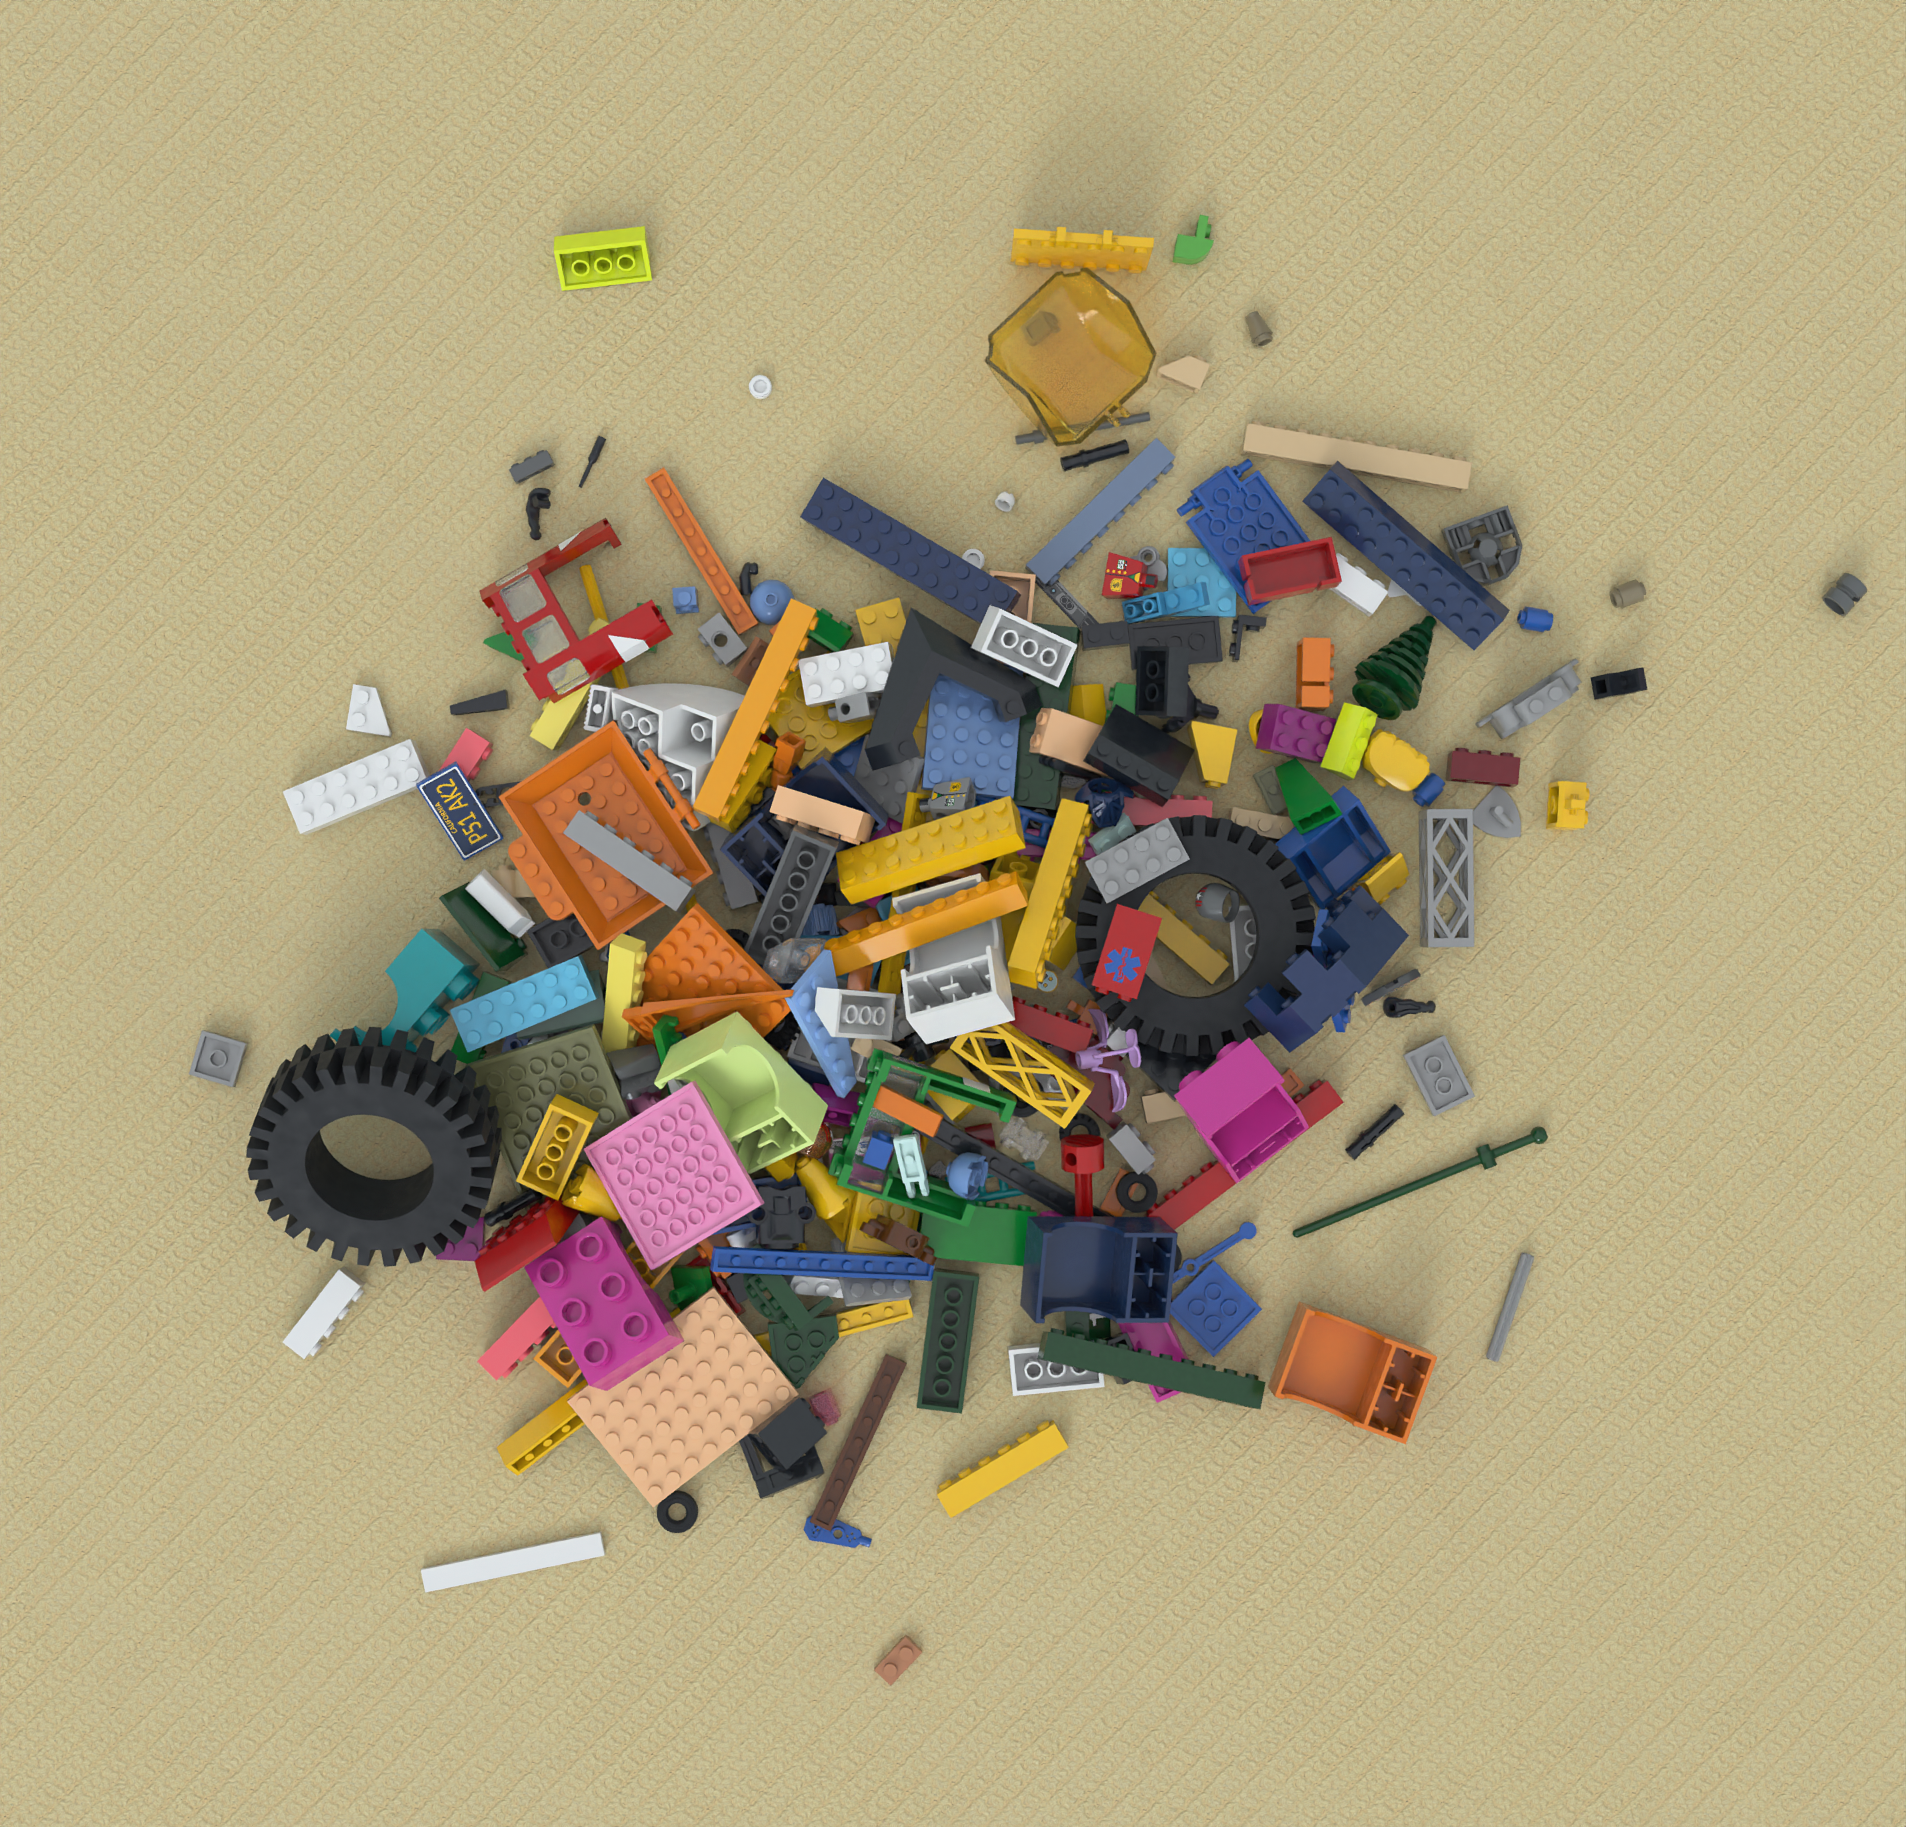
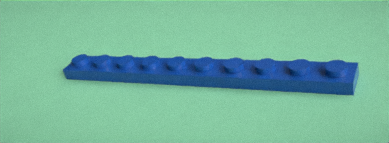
[710,1246,935,1281]

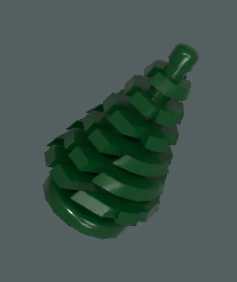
[1352,616,1437,720]

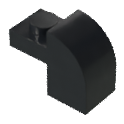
[1591,667,1647,700]

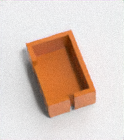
[1296,637,1334,711]

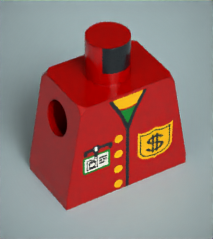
[1102,552,1158,599]

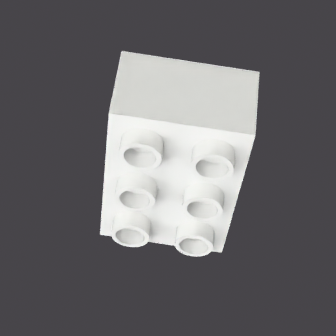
[892,873,1015,1044]

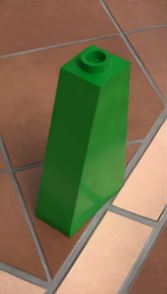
[1275,758,1342,835]

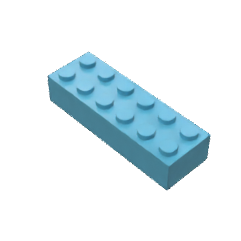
[450,954,600,1052]

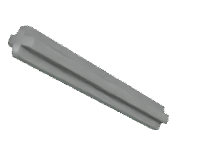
[1486,1253,1534,1362]

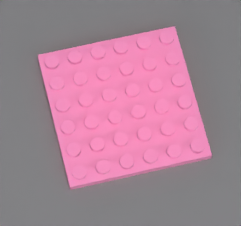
[584,1080,764,1270]

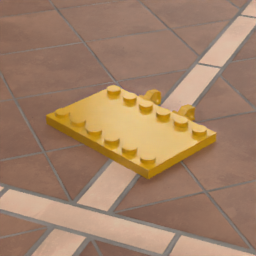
[1011,227,1154,273]

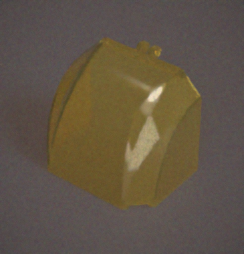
[985,267,1157,447]

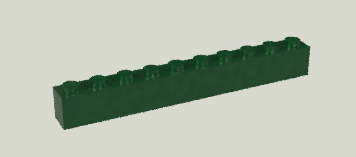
[1037,1328,1266,1409]

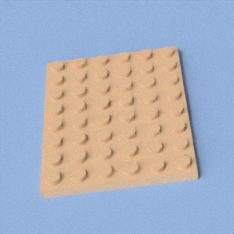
[567,1286,799,1507]

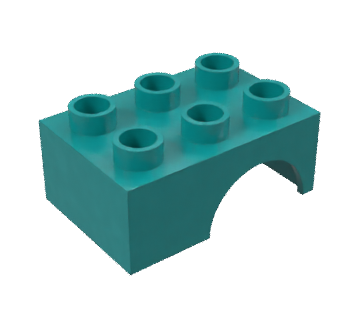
[330,928,480,1052]

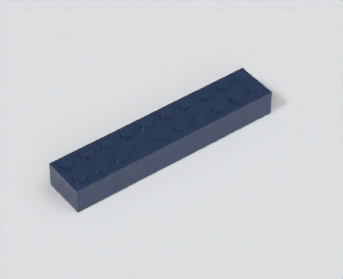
[1302,461,1510,650]
[800,477,1021,625]

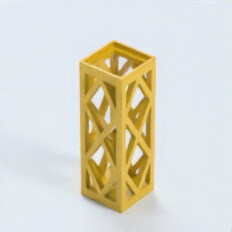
[950,1022,1095,1129]

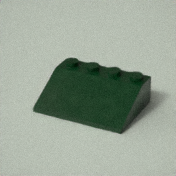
[439,882,528,972]

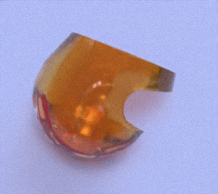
[797,1121,833,1159]

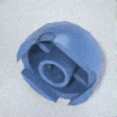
[750,580,795,625]
[946,1153,988,1200]

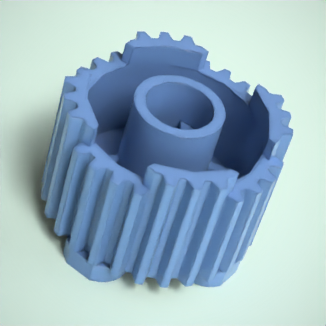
[801,904,840,936]

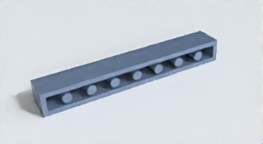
[1025,438,1175,587]

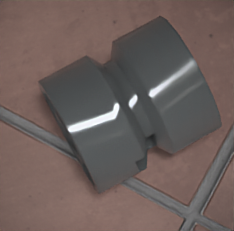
[1822,573,1867,616]

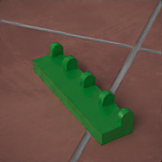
[652,1015,683,1095]

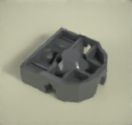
[1441,505,1523,586]

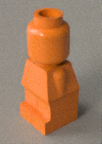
[770,731,806,792]

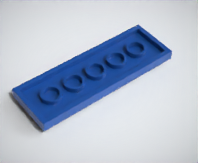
[1311,909,1355,1032]

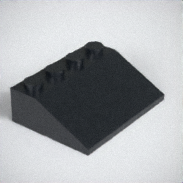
[1083,704,1195,807]

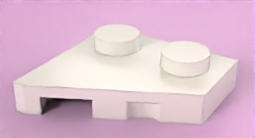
[346,684,392,737]

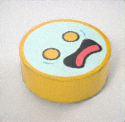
[1037,970,1058,993]

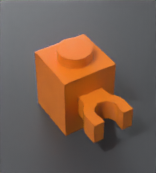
[1066,999,1107,1035]

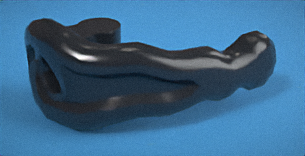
[526,488,551,541]
[1383,997,1436,1018]

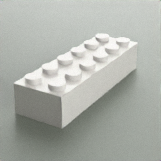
[283,739,430,835]

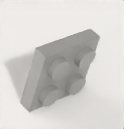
[189,1030,248,1087]

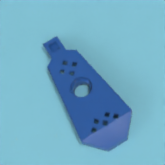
[803,1515,872,1548]

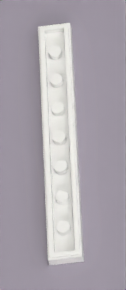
[421,1531,606,1593]

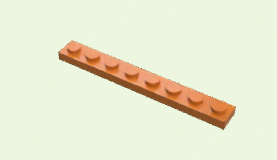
[645,468,758,636]

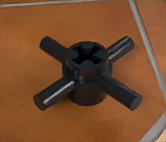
[891,1031,949,1062]

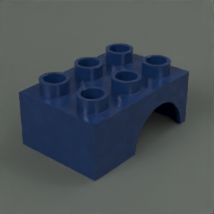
[720,747,888,897]
[1020,1216,1178,1323]

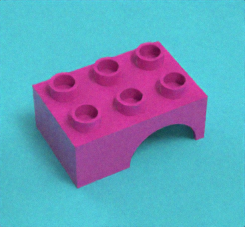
[1174,1038,1309,1184]
[524,1216,685,1391]

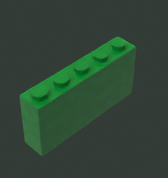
[918,1200,1037,1266]

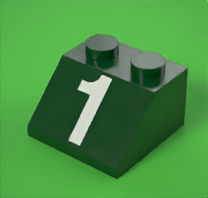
[1064,1311,1111,1341]

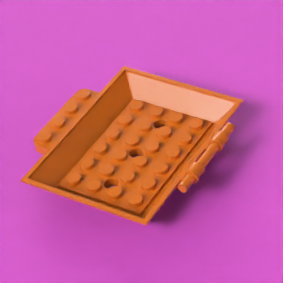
[499,720,714,950]

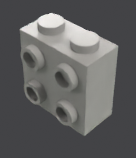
[1106,1121,1156,1175]

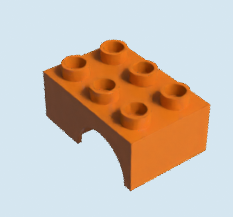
[1268,1301,1437,1445]

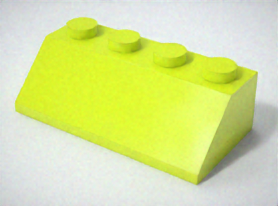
[554,226,652,291]

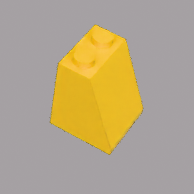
[1187,721,1237,789]
[1049,916,1077,971]
[915,1049,981,1123]

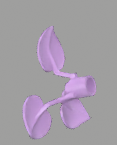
[1076,1009,1141,1112]

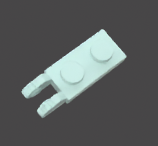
[893,1134,930,1198]

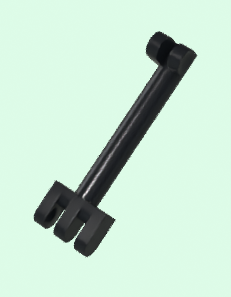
[1039,755,1101,792]

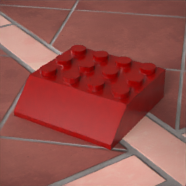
[474,1191,580,1292]

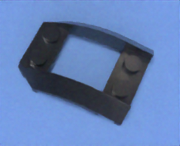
[739,1435,825,1499]

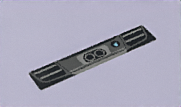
[1035,579,1099,629]

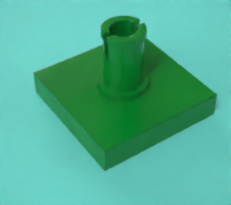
[669,1265,713,1310]

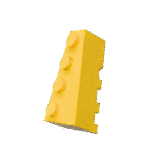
[708,740,777,833]

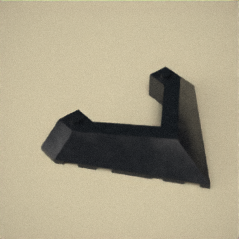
[864,607,1042,771]

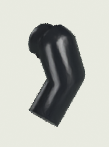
[739,562,758,595]

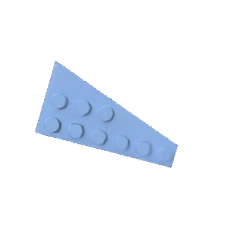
[785,949,857,1098]

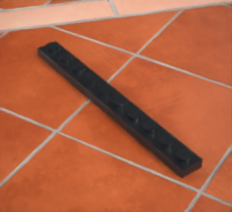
[913,1119,1114,1217]

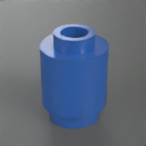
[1517,606,1553,632]
[1412,773,1445,807]

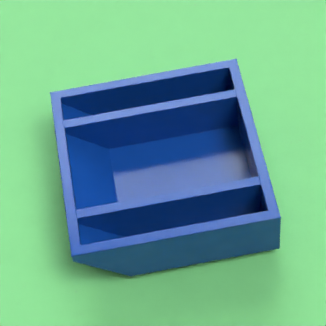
[1275,786,1391,909]

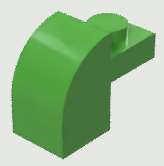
[1172,215,1214,265]

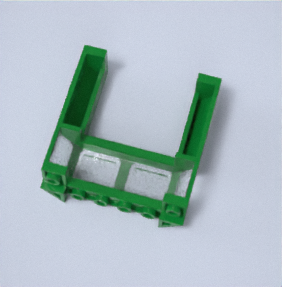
[828,1048,1017,1227]

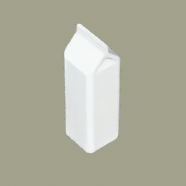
[465,869,535,938]

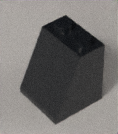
[747,1397,827,1470]

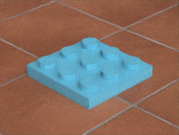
[1167,548,1236,618]

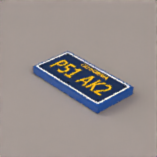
[416,761,504,860]

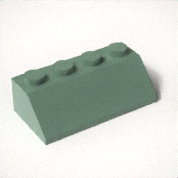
[516,969,606,1040]

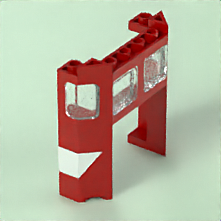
[479,518,673,703]

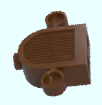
[859,1214,937,1266]

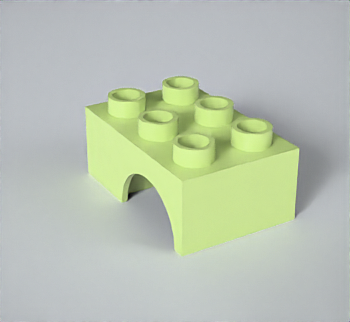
[654,1012,828,1174]

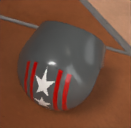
[1195,883,1240,923]

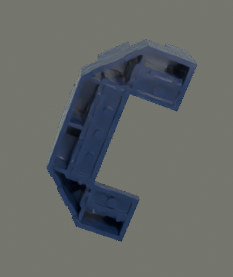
[1244,885,1409,1053]

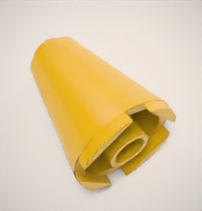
[795,1155,856,1220]
[561,1164,622,1222]

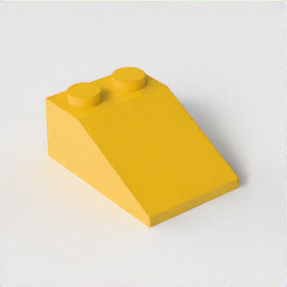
[1354,852,1410,905]

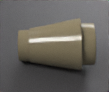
[1245,311,1273,347]

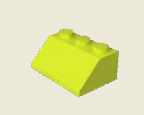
[1320,702,1378,781]

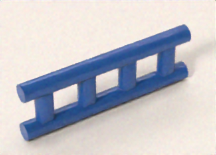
[975,796,1055,849]

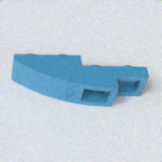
[1122,582,1210,624]

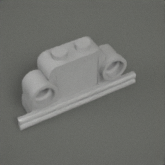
[1475,658,1582,739]

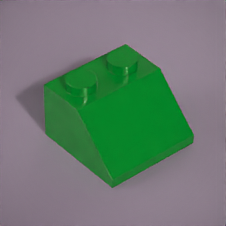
[807,608,854,653]

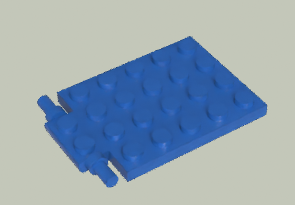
[1177,459,1310,614]

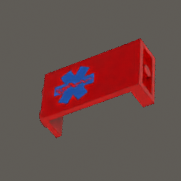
[1092,904,1162,1002]

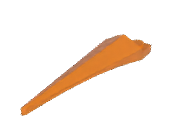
[622,990,794,1040]

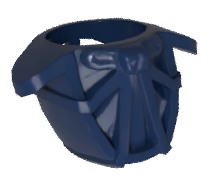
[1075,778,1134,828]

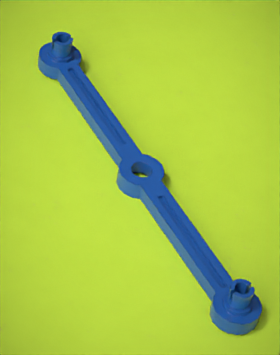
[1173,1222,1257,1283]

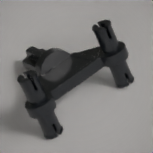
[1161,674,1219,733]

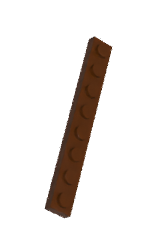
[810,1353,907,1531]

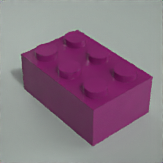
[1255,704,1336,763]

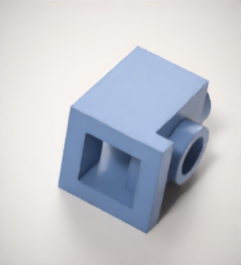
[672,586,699,614]

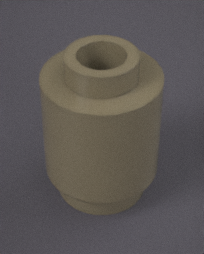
[1610,579,1646,608]

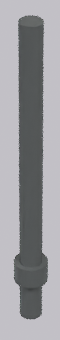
[1015,412,1150,445]

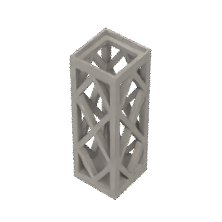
[1419,809,1474,947]

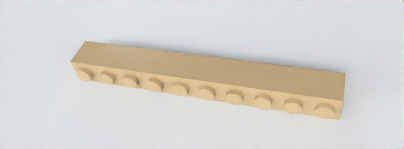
[1241,421,1472,493]

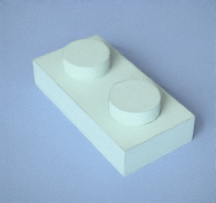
[1088,813,1136,855]

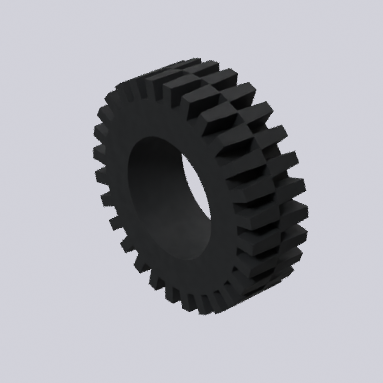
[1075,815,1316,1056]
[246,1027,502,1267]

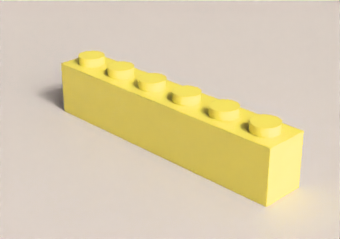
[530,618,610,751]
[602,933,647,1061]

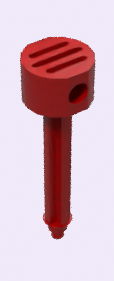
[1061,1134,1104,1217]

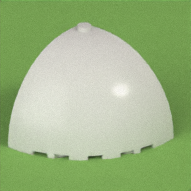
[611,683,745,832]

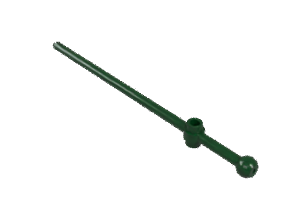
[1293,1126,1548,1238]

